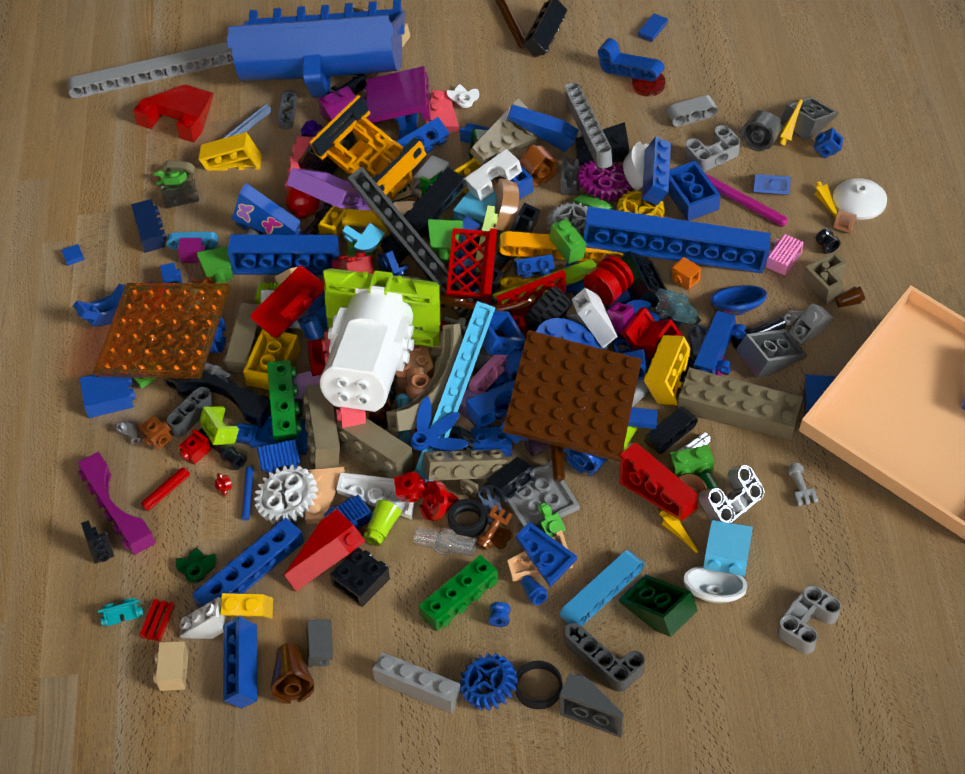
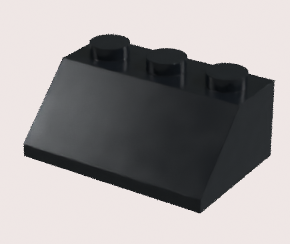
[621,251,671,308]

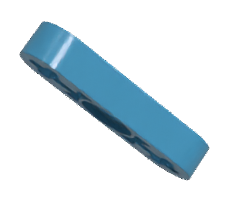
[166,232,219,250]

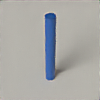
[241,467,254,521]

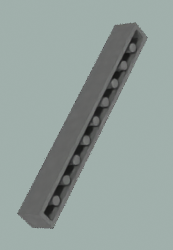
[348,167,475,318]

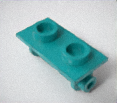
[98,598,144,627]

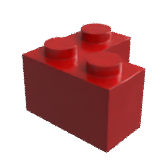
[331,252,374,274]

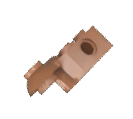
[394,345,434,400]

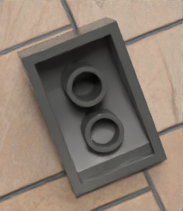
[780,97,838,139]
[736,329,807,377]
[559,673,624,738]

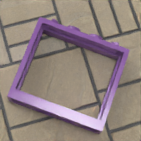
[286,168,372,211]

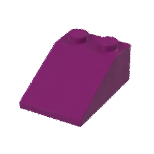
[318,86,356,124]

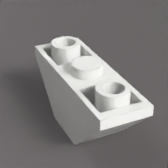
[179,597,226,639]

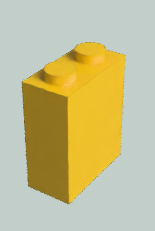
[221,593,273,619]

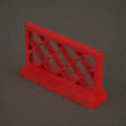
[446,228,497,303]
[496,270,566,333]

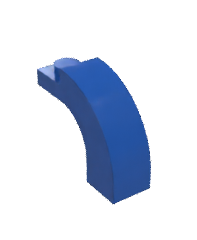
[73,283,141,326]

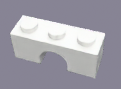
[465,149,522,201]

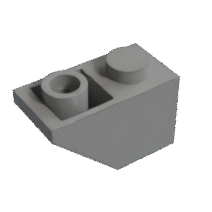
[789,303,834,345]

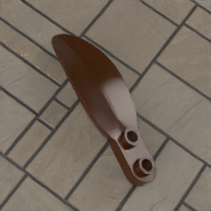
[440,295,535,311]

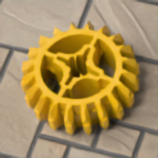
[616,189,665,217]

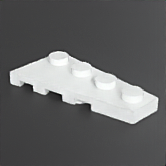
[336,473,415,520]

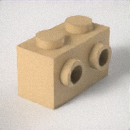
[153,641,189,691]

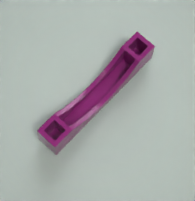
[77,451,156,555]

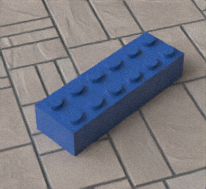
[228,234,341,275]

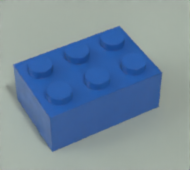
[668,161,720,221]

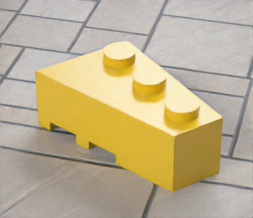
[199,132,262,171]

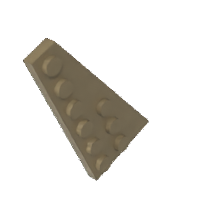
[470,98,543,164]

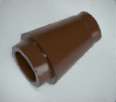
[835,286,865,308]

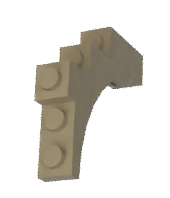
[386,324,473,431]

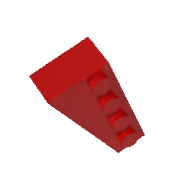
[620,442,698,522]

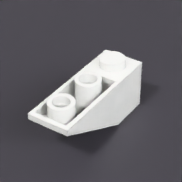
[571,288,617,348]

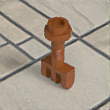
[476,504,513,550]

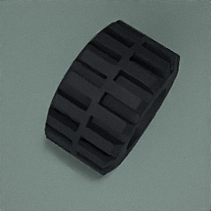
[525,286,572,331]

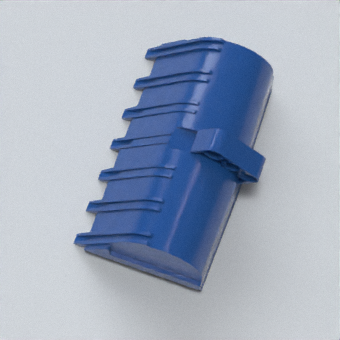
[227,0,405,98]

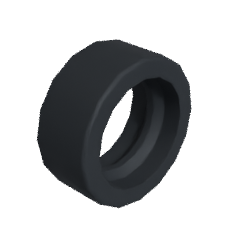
[448,498,487,539]

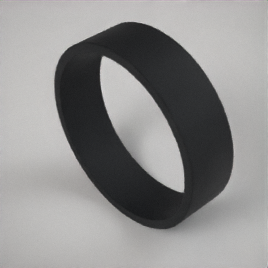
[515,661,562,709]

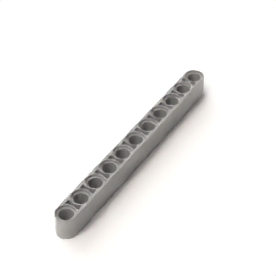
[67,42,234,98]

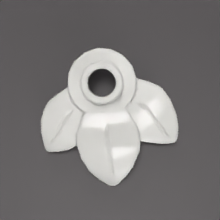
[447,84,479,108]

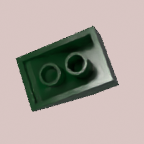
[619,575,698,637]

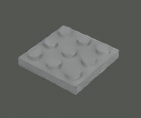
[507,461,580,528]

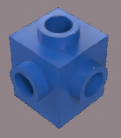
[814,127,843,158]

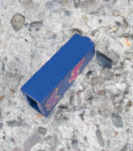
[232,183,301,235]

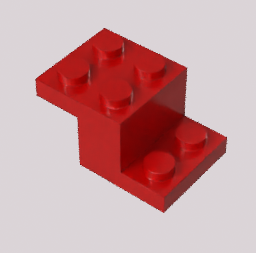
[621,307,691,360]

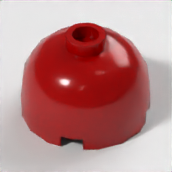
[285,187,320,219]

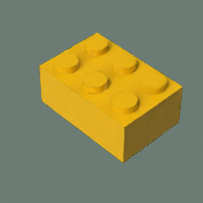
[243,329,301,390]

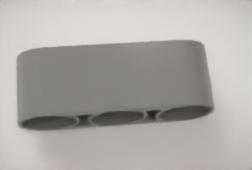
[666,95,718,127]

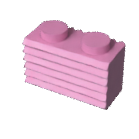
[766,234,804,276]

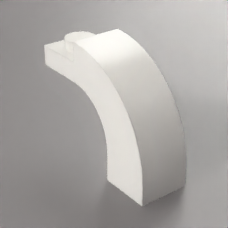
[623,141,649,191]

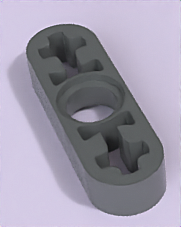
[278,90,297,130]

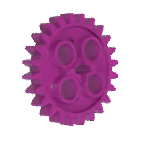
[577,160,633,201]

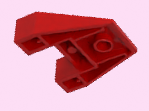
[133,84,214,143]

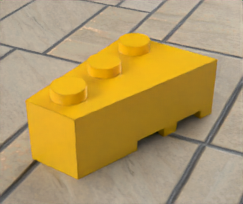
[644,335,690,406]

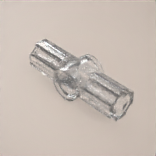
[413,526,477,557]

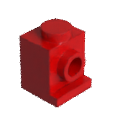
[178,429,211,465]

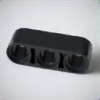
[644,407,698,454]

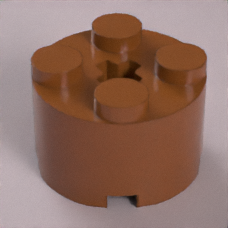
[518,144,558,186]

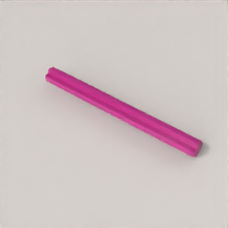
[704,172,788,227]

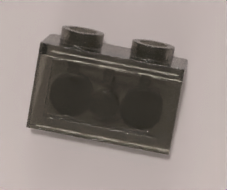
[161,179,199,209]

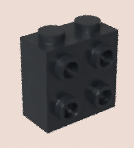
[330,547,390,607]

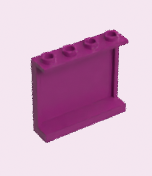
[364,66,431,124]

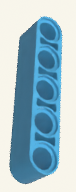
[559,550,645,626]

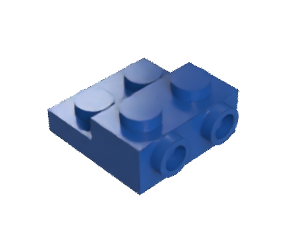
[513,254,555,279]

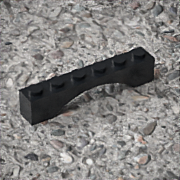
[476,202,540,296]
[161,358,271,428]

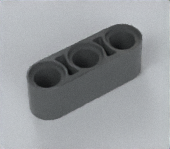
[167,387,213,437]

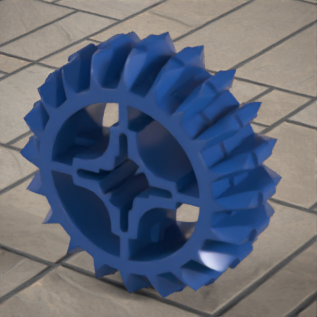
[459,652,518,711]

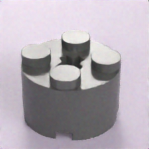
[741,110,781,152]

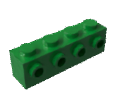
[267,360,302,442]
[419,555,498,632]

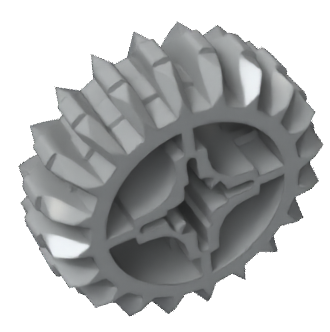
[547,202,588,237]

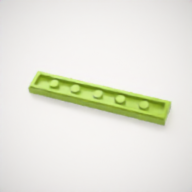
[492,259,597,304]

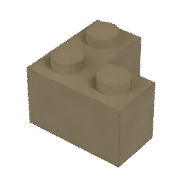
[803,251,847,304]

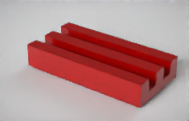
[140,599,175,642]

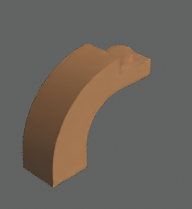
[492,178,519,232]

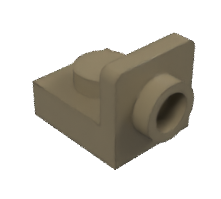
[460,478,489,498]

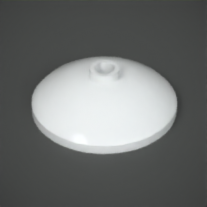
[833,178,887,220]
[684,566,747,604]

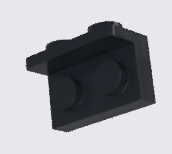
[81,520,114,564]

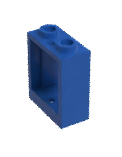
[482,311,526,355]

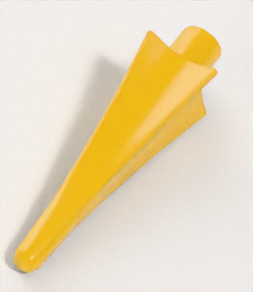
[779,99,803,145]
[814,181,837,219]
[659,510,699,554]

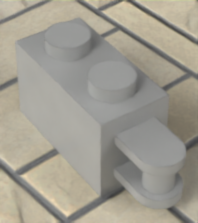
[411,155,450,197]

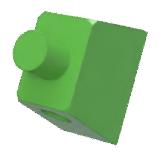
[428,219,464,263]
[197,246,233,287]

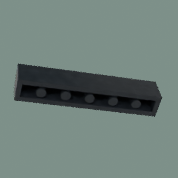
[380,167,466,265]

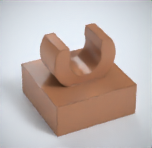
[833,209,857,233]

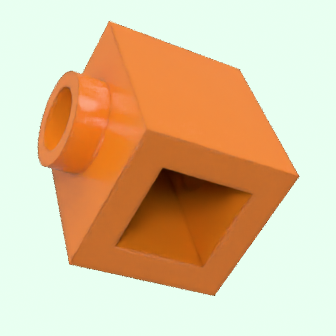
[671,257,701,290]

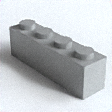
[372,652,461,713]

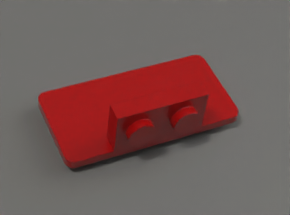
[250,266,325,339]

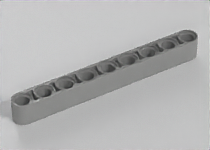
[564,83,612,168]

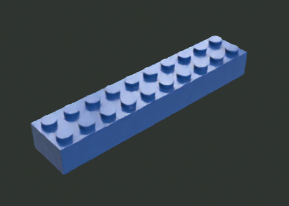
[583,206,771,273]

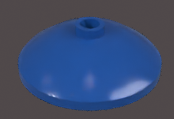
[710,285,767,315]

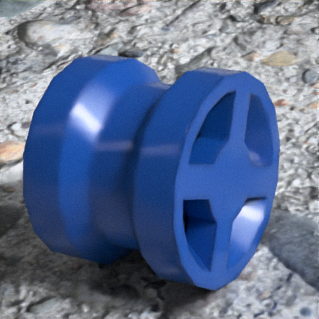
[488,602,511,627]

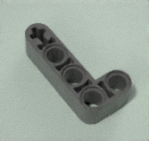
[564,623,645,692]

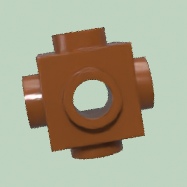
[139,415,173,450]

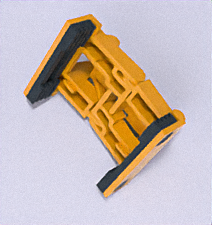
[309,95,426,200]

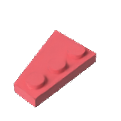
[426,90,459,132]

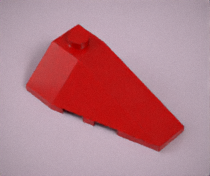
[283,509,365,591]

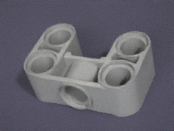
[685,125,740,172]
[699,466,764,523]
[778,585,841,654]

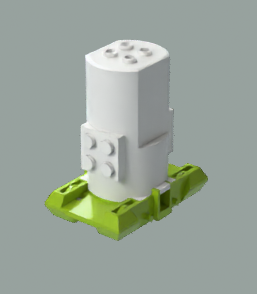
[320,268,441,412]

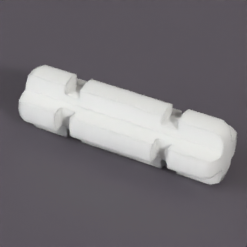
[678,432,711,451]

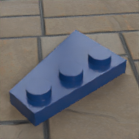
[516,522,577,587]

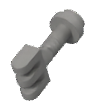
[788,463,818,507]

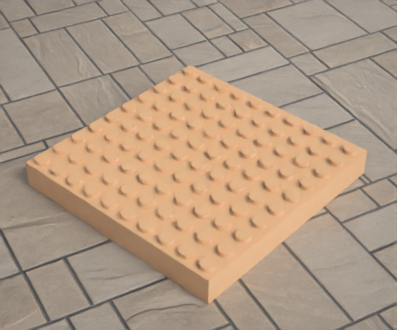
[799,285,965,540]

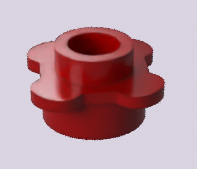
[214,473,232,496]

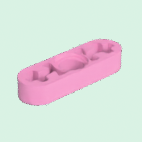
[469,354,508,395]

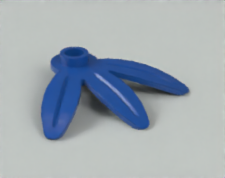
[410,397,468,451]

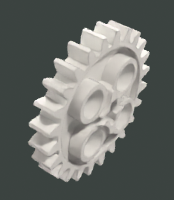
[254,465,318,524]

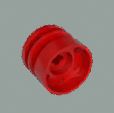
[583,255,634,306]

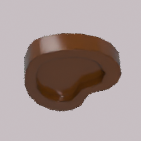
[491,529,511,549]

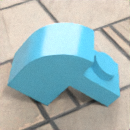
[342,223,385,253]

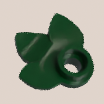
[176,548,217,583]

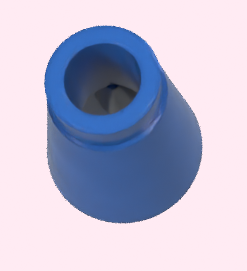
[521,575,548,605]

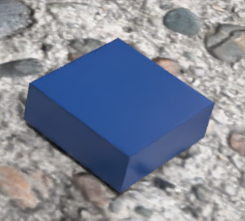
[61,244,84,266]
[235,423,256,445]

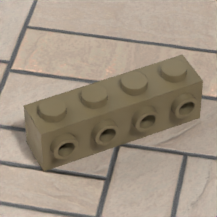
[223,303,262,374]
[423,449,508,481]

